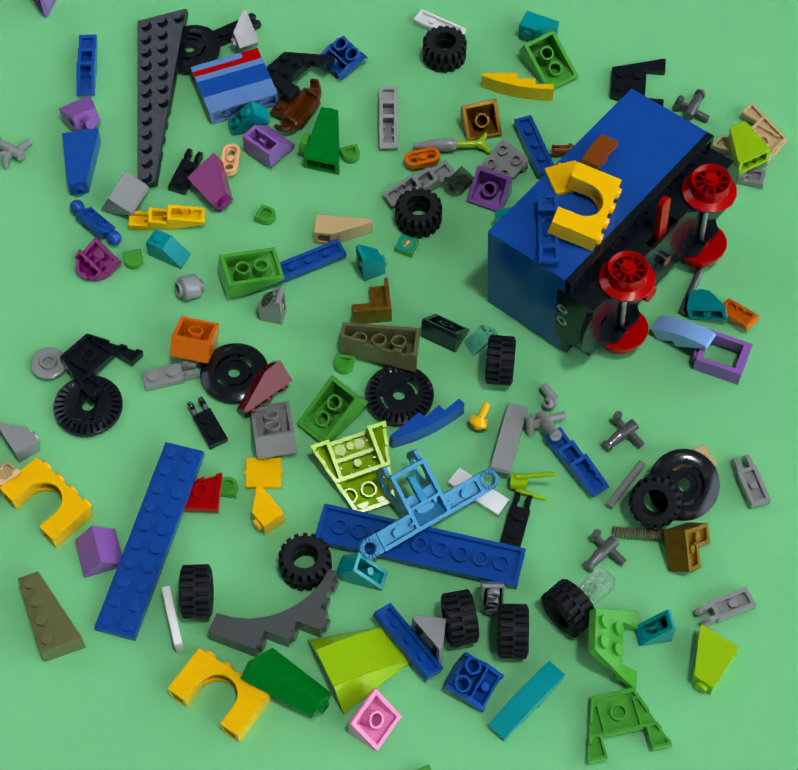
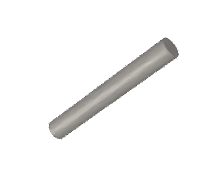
[605,460,646,510]

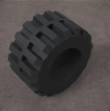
[423,25,467,73]
[395,188,442,238]
[485,335,516,386]
[628,474,683,529]
[278,533,332,591]
[179,564,214,619]
[541,579,595,637]
[441,589,479,647]
[498,604,529,659]

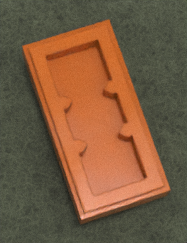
[723,298,759,332]

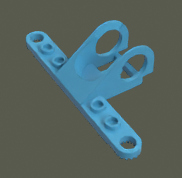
[358,449,499,559]

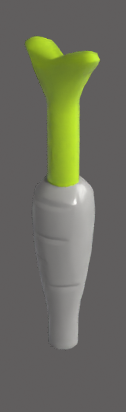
[413,132,490,154]

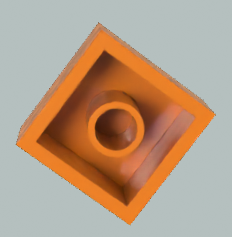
[170,316,219,363]

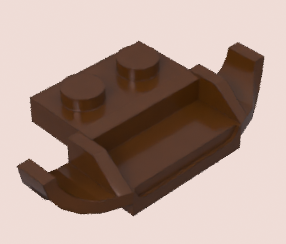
[270,79,321,132]

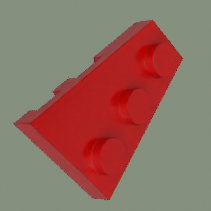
[184,473,223,513]

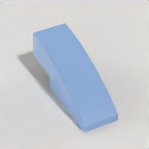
[651,315,716,349]

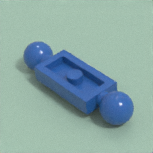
[70,200,122,245]

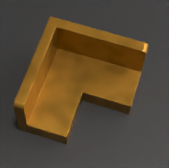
[352,278,392,324]
[664,522,710,572]

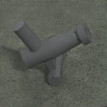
[672,89,710,123]
[601,411,645,452]
[582,529,627,573]

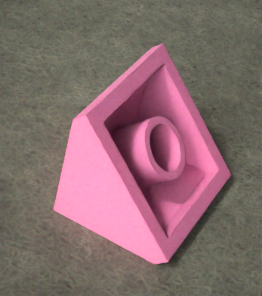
[348,688,402,751]

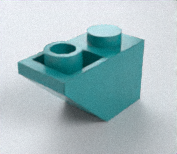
[228,101,270,136]

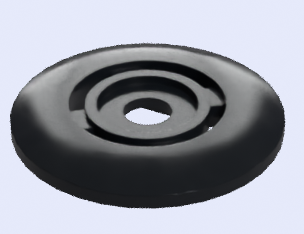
[178,25,221,74]
[200,343,268,404]
[365,366,434,426]
[53,375,123,437]
[648,449,720,521]

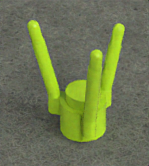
[510,471,557,501]

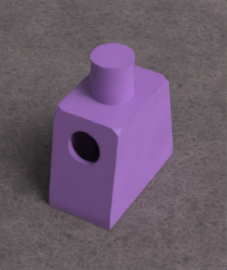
[59,95,101,131]

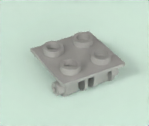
[480,139,530,179]

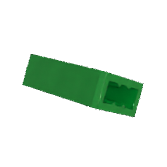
[303,107,340,175]
[241,647,332,717]

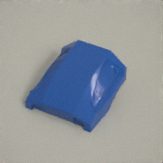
[321,35,368,80]
[443,652,504,712]

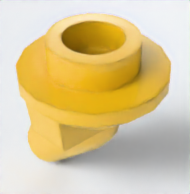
[469,402,490,431]

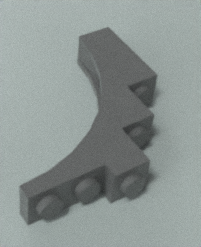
[208,569,339,657]

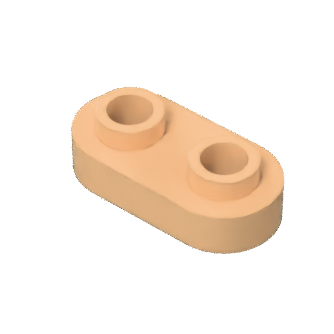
[221,143,241,177]

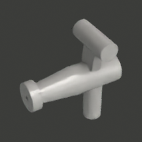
[0,138,32,169]
[525,411,566,441]

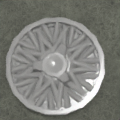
[30,347,66,380]

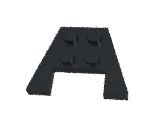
[266,52,335,101]
[610,59,666,106]
[60,334,143,402]

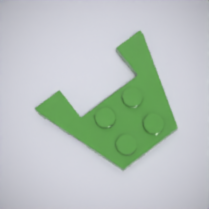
[588,609,638,690]
[587,687,672,765]

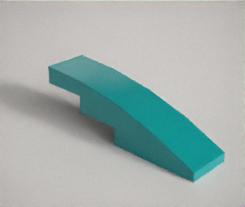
[488,661,566,740]

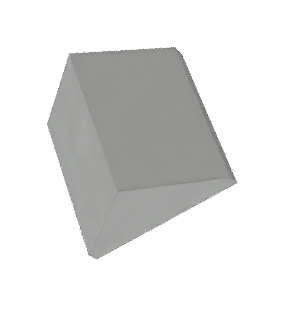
[101,171,149,215]
[412,615,446,664]

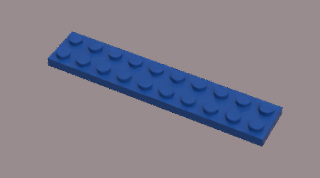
[94,442,205,641]
[315,504,526,589]

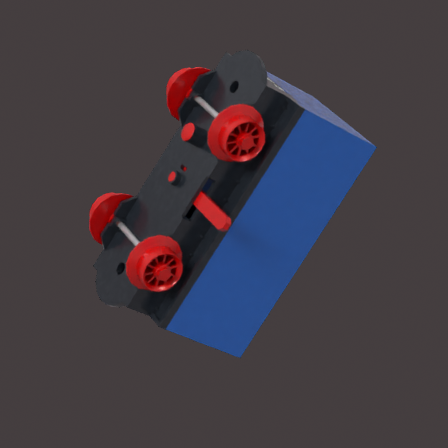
[488,88,739,357]

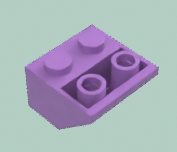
[242,125,295,168]

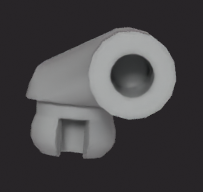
[539,383,558,410]

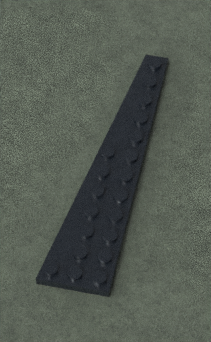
[138,9,188,188]

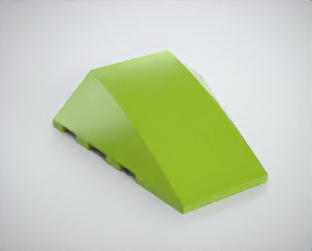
[310,420,394,512]
[308,626,410,715]

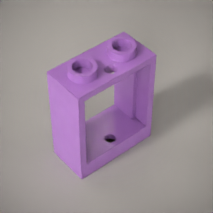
[692,329,753,385]

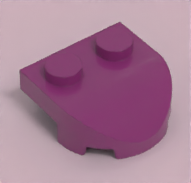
[75,237,122,281]

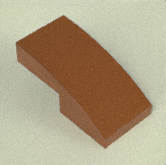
[581,134,619,169]

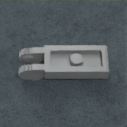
[142,360,199,392]
[731,454,771,509]
[694,587,756,627]

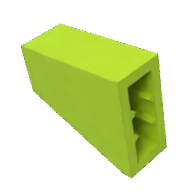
[728,121,771,174]
[691,624,740,695]

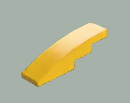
[481,73,554,101]
[128,204,205,230]

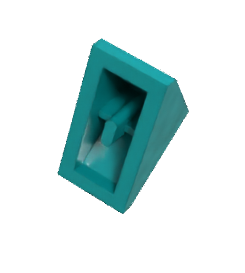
[636,609,675,646]

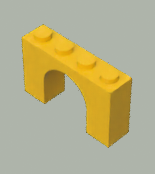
[547,162,622,251]
[0,457,93,548]
[167,648,271,743]

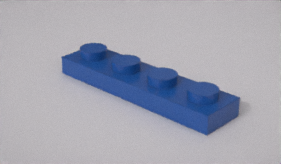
[514,115,554,178]
[277,239,346,284]
[373,603,443,682]

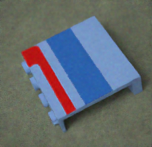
[190,48,279,125]

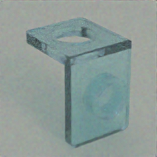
[464,325,498,356]

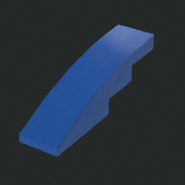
[77,34,97,96]
[390,399,465,448]
[543,427,610,498]

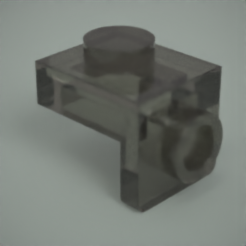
[444,166,474,195]

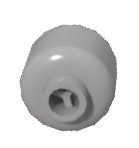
[174,274,204,301]

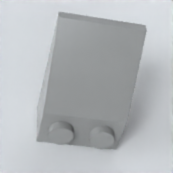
[251,401,298,459]

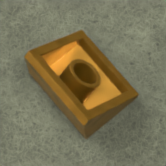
[460,99,502,141]

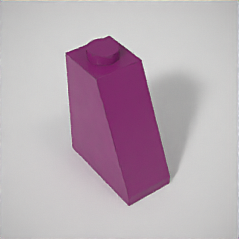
[187,153,233,212]

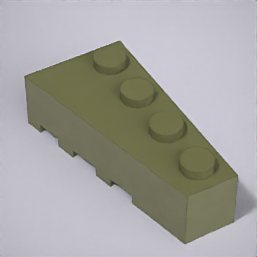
[340,322,420,372]
[18,572,86,662]

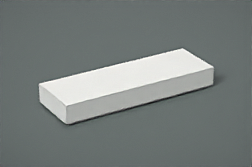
[413,9,466,35]
[448,468,510,518]
[162,585,185,653]

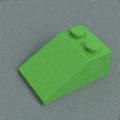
[519,30,579,89]
[217,247,285,299]
[297,375,368,442]

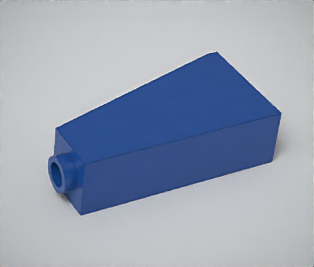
[62,128,101,196]

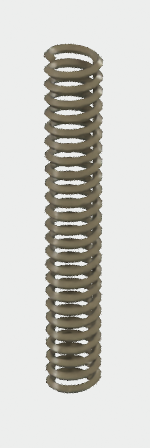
[612,526,665,541]

